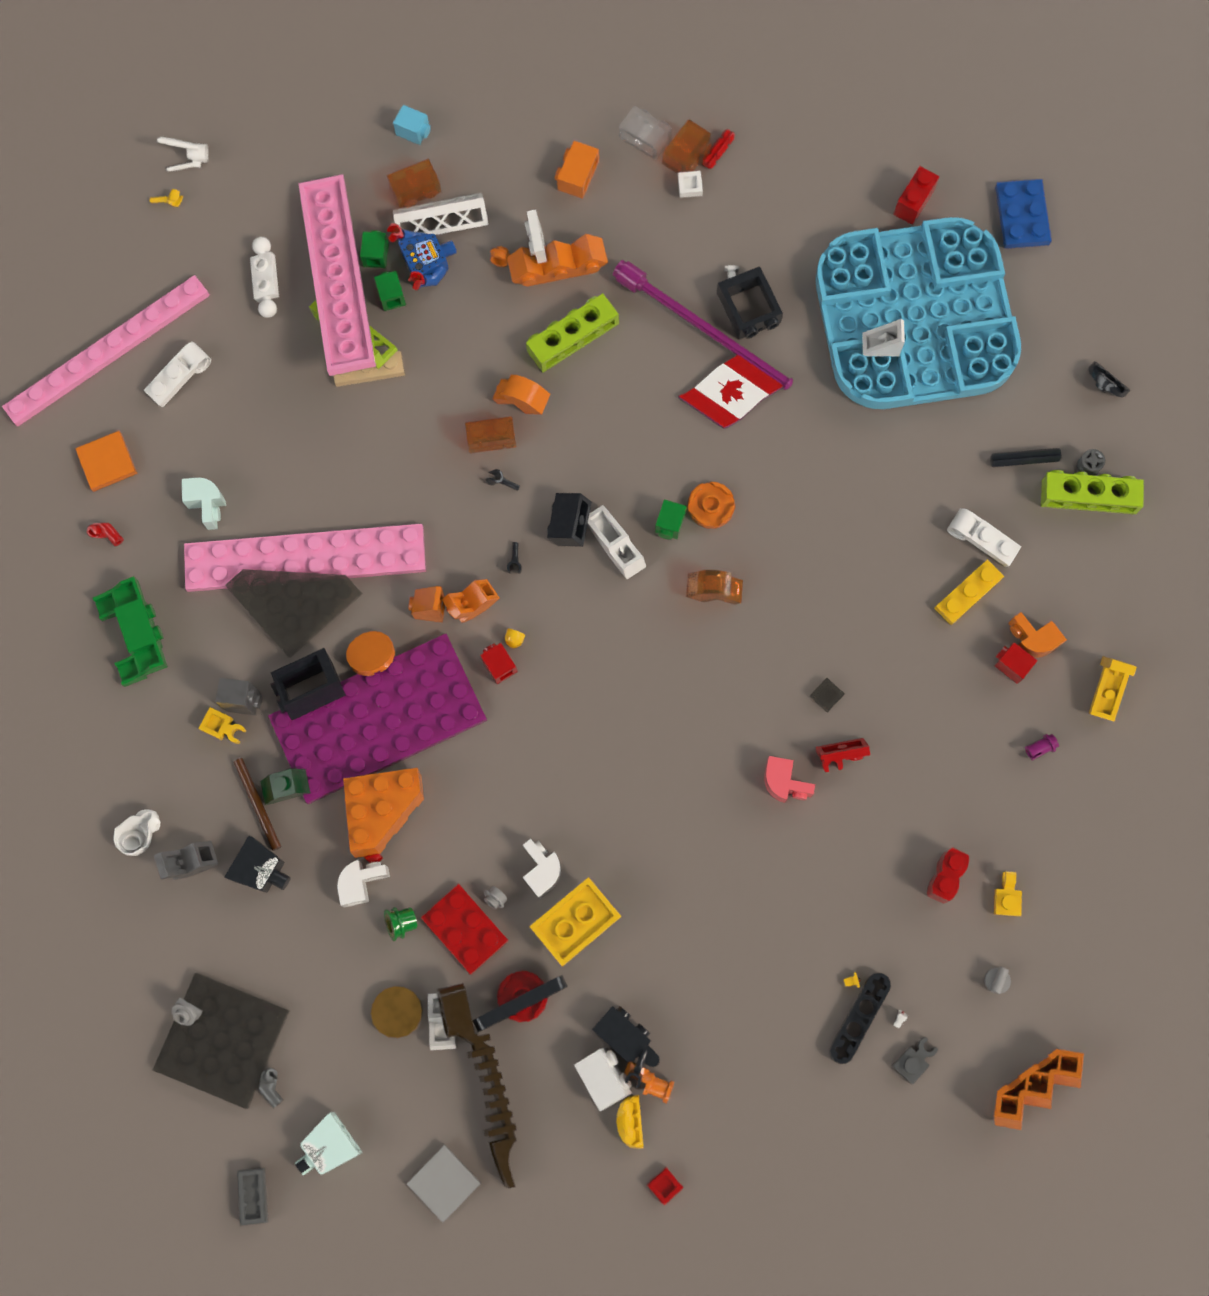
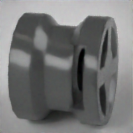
[1077,449,1106,476]

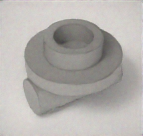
[985,966,1011,995]
[172,998,202,1025]

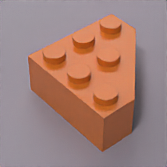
[343,768,424,858]

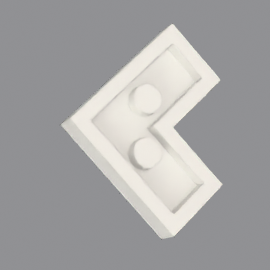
[525,210,547,264]

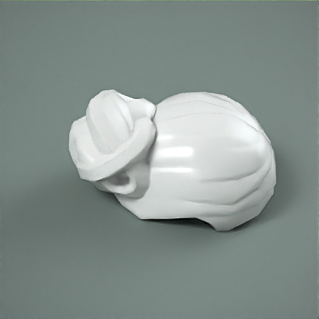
[113,809,161,856]

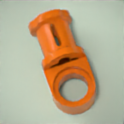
[624,1061,675,1104]

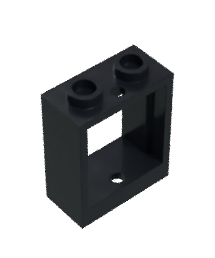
[716,266,783,340]
[270,648,346,721]

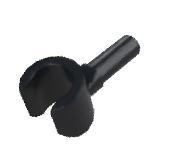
[486,469,520,491]
[507,542,522,574]
[626,1049,648,1088]

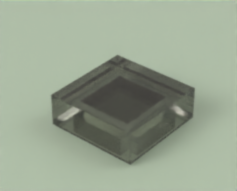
[810,678,845,713]

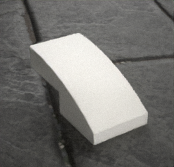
[428,993,456,1050]

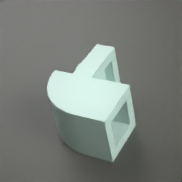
[182,478,226,530]

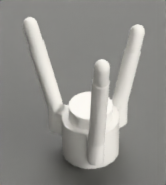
[157,137,208,172]

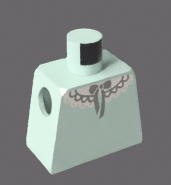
[295,1112,363,1175]

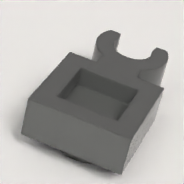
[892,1037,938,1085]

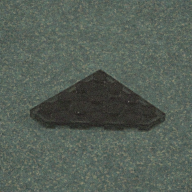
[225,569,363,658]

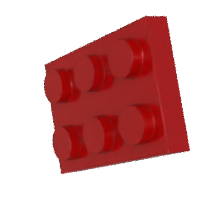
[421,884,509,975]

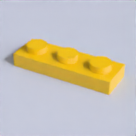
[934,559,1004,626]

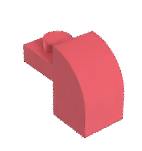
[764,756,815,803]

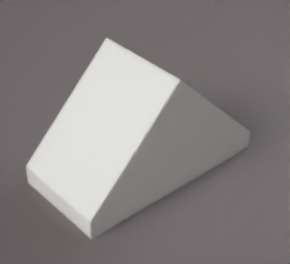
[862,319,905,356]

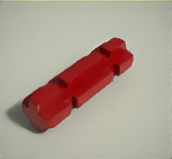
[702,129,735,169]

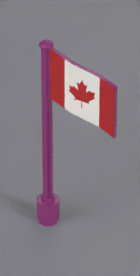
[613,260,793,429]

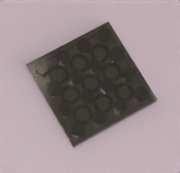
[153,973,290,1109]

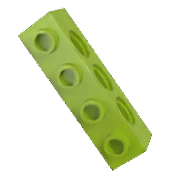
[526,293,619,373]
[1041,470,1144,514]

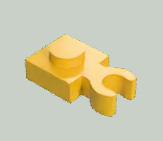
[198,707,247,744]

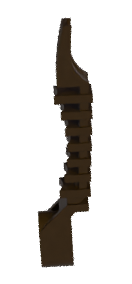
[437,983,517,1189]

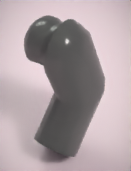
[259,1068,283,1109]

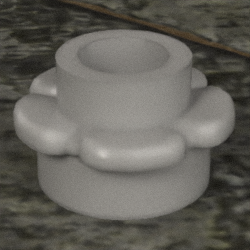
[484,886,507,909]

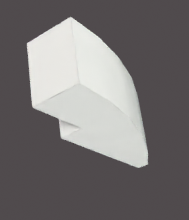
[587,505,646,580]

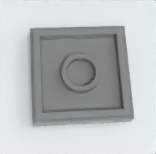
[407,1145,481,1222]

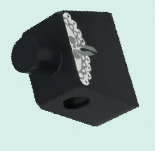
[224,835,291,893]

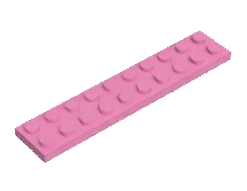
[299,174,376,376]
[184,524,426,592]

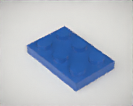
[995,179,1052,249]

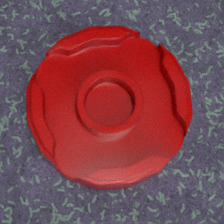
[497,971,548,1022]

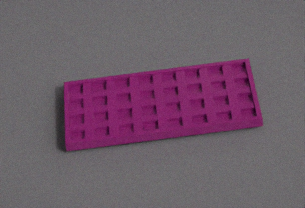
[268,633,487,804]

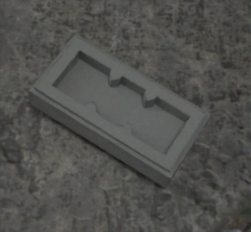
[237,1168,268,1226]

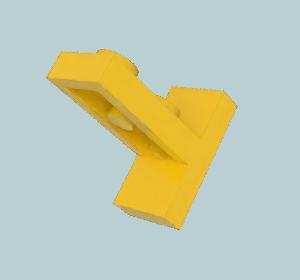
[1089,656,1137,721]

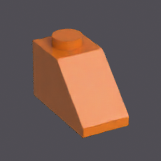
[408,586,445,623]

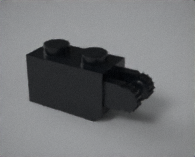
[592,1006,660,1067]

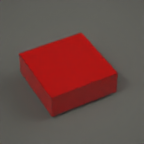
[647,1167,684,1206]

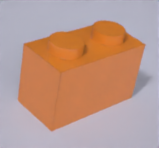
[555,141,599,199]

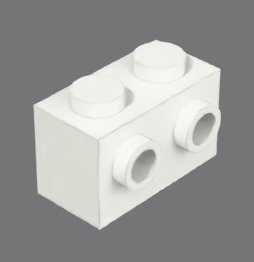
[574,1047,632,1111]

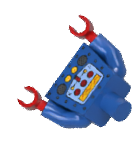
[386,223,457,290]

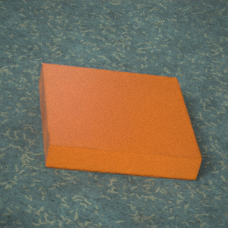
[75,431,137,492]

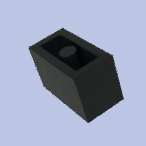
[547,493,592,547]

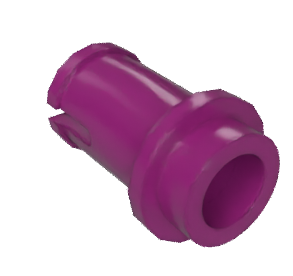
[1025,734,1059,761]

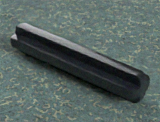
[990,448,1062,467]

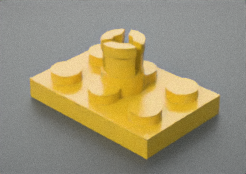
[529,877,621,967]

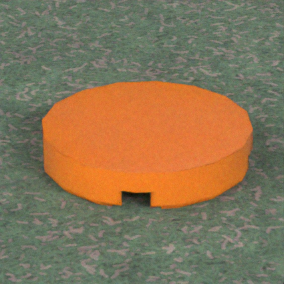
[688,482,735,529]
[346,631,395,676]

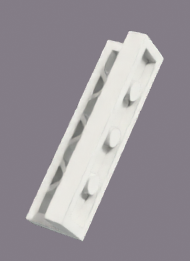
[393,193,488,241]

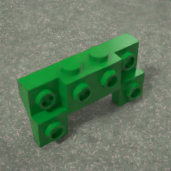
[93,576,168,687]

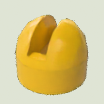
[505,628,526,648]

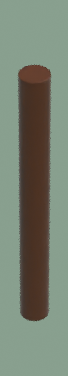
[233,758,282,851]

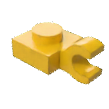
[994,871,1022,916]

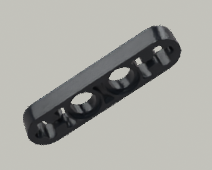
[829,973,891,1064]
[473,975,568,1033]

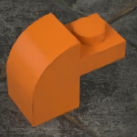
[492,374,550,415]
[442,579,500,623]
[1008,612,1067,658]

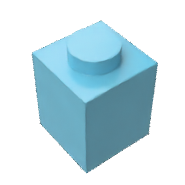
[393,105,431,145]

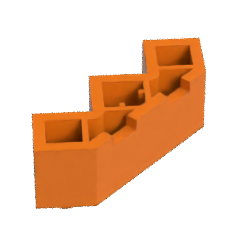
[507,234,608,287]
[994,1049,1084,1130]

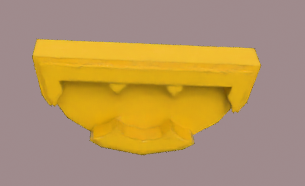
[616,1095,643,1149]

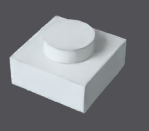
[678,171,703,198]

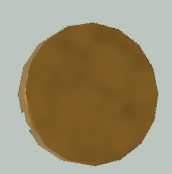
[371,986,423,1038]

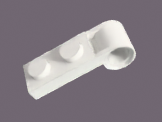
[144,342,211,407]
[947,508,1021,567]

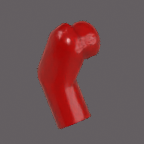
[87,523,124,546]

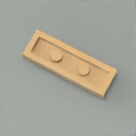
[334,351,405,387]

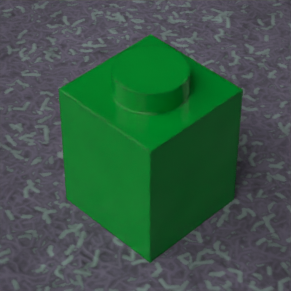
[360,230,389,269]
[374,271,406,311]
[655,499,687,540]

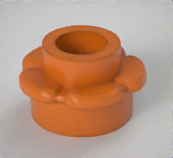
[490,246,511,267]

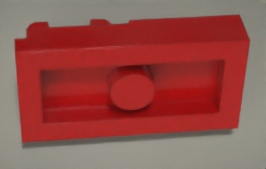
[816,738,870,772]

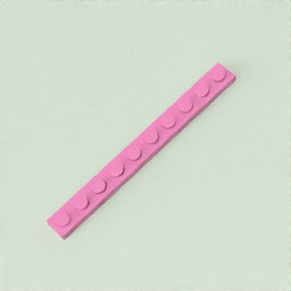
[2,275,210,427]

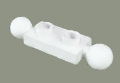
[250,237,279,318]

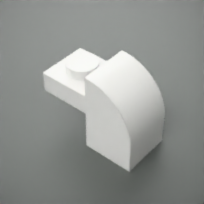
[523,839,561,899]
[338,860,390,907]

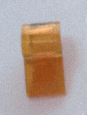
[686,570,743,605]

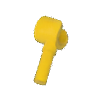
[150,189,183,207]

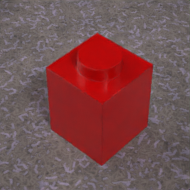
[994,642,1038,684]
[480,643,518,684]

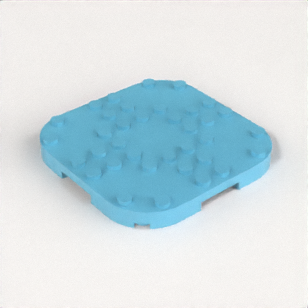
[815,217,1021,409]

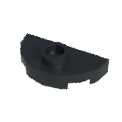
[1088,361,1130,398]

